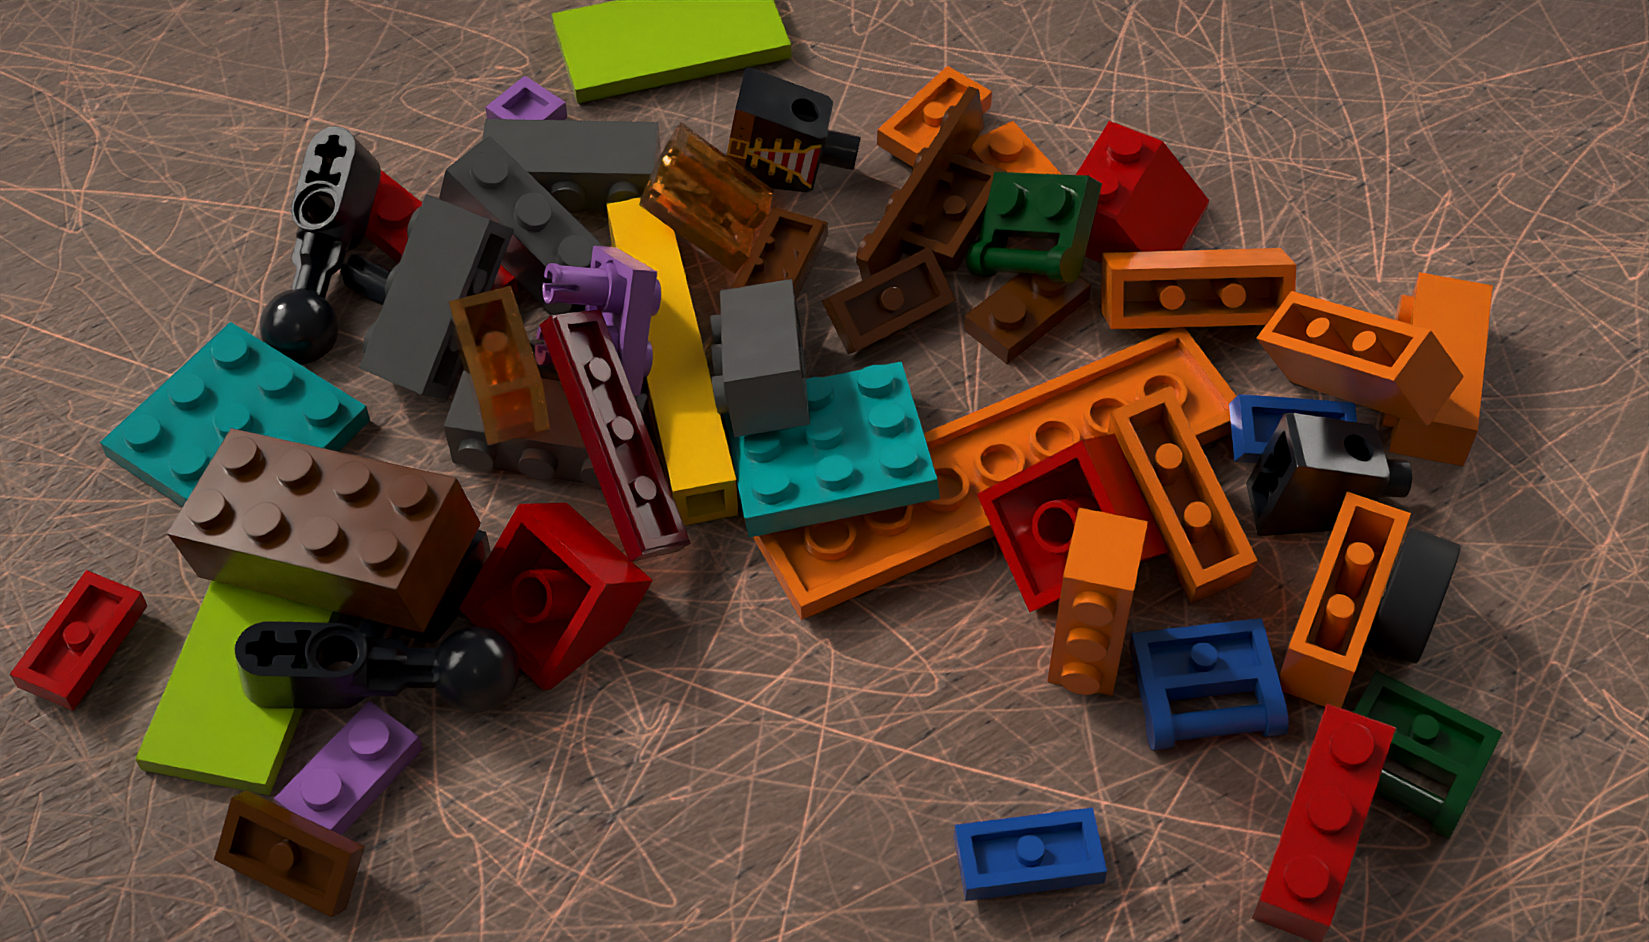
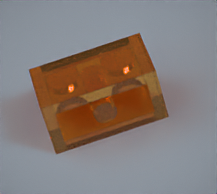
[448,286,550,445]

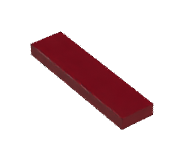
[539,309,691,563]

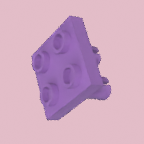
[535,246,661,396]

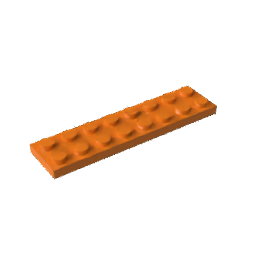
[744,327,1236,620]

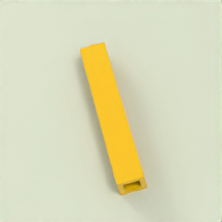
[607,194,738,526]

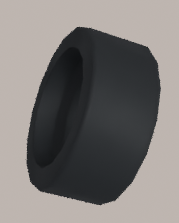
[1367,528,1461,664]

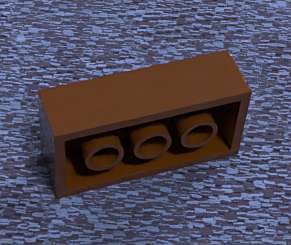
[167,428,481,633]

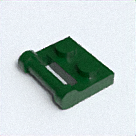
[966,172,1102,283]
[1353,670,1503,840]

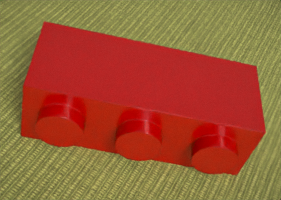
[1252,703,1396,942]

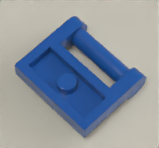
[1129,618,1289,751]

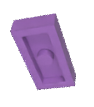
[274,701,423,835]

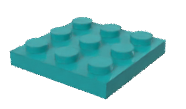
[100,322,370,507]
[724,361,940,538]

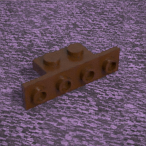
[856,86,1007,280]

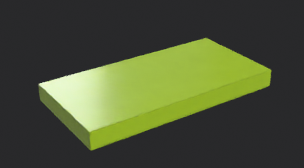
[551,0,791,104]
[135,581,341,796]

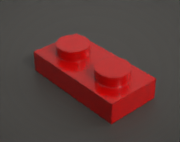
[10,570,148,711]

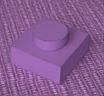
[485,76,568,120]

